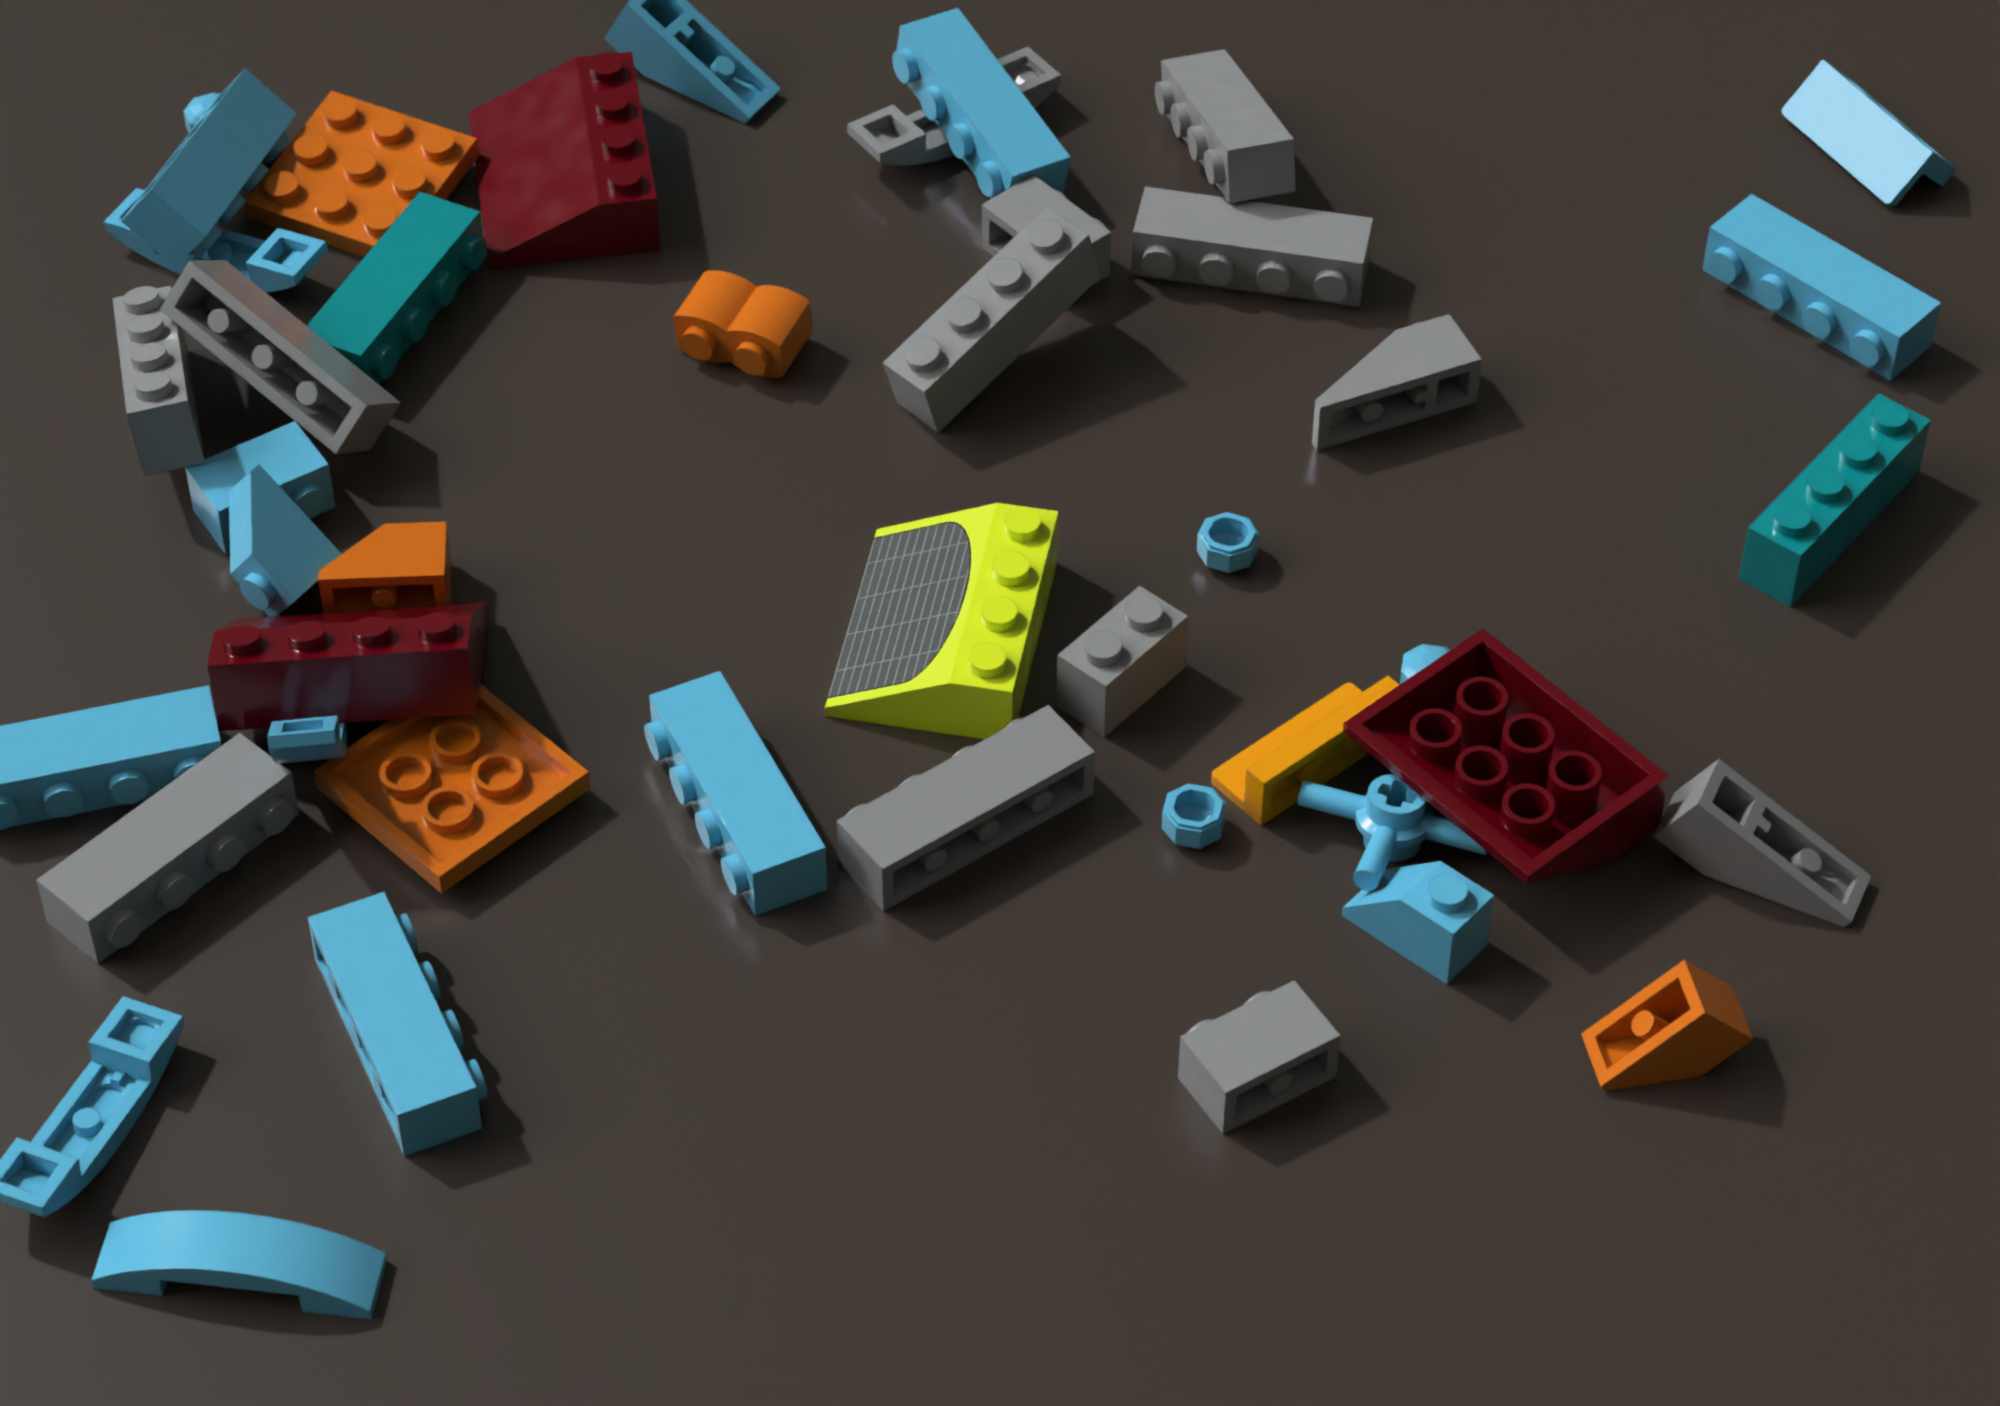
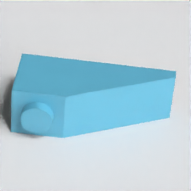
[604,0,781,124]

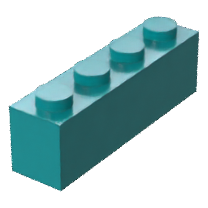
[307,192,487,384]
[1738,393,1931,607]

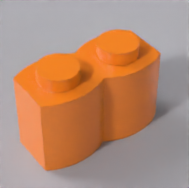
[673,270,813,378]

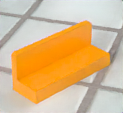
[1211,675,1399,826]

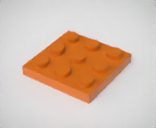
[244,90,480,257]
[314,684,591,894]

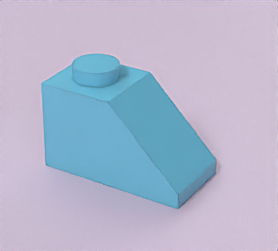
[229,464,341,616]
[1342,861,1494,985]

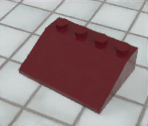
[469,51,661,269]
[207,601,488,731]
[1343,629,1669,885]

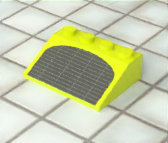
[825,503,1058,739]

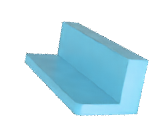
[1781,59,1957,207]

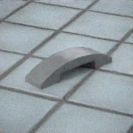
[847,46,1061,165]

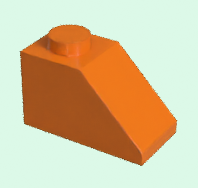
[318,521,452,612]
[1581,959,1754,1091]

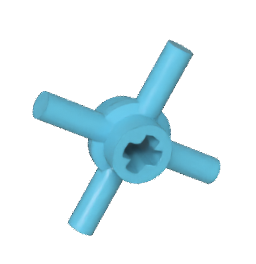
[1297,774,1488,891]

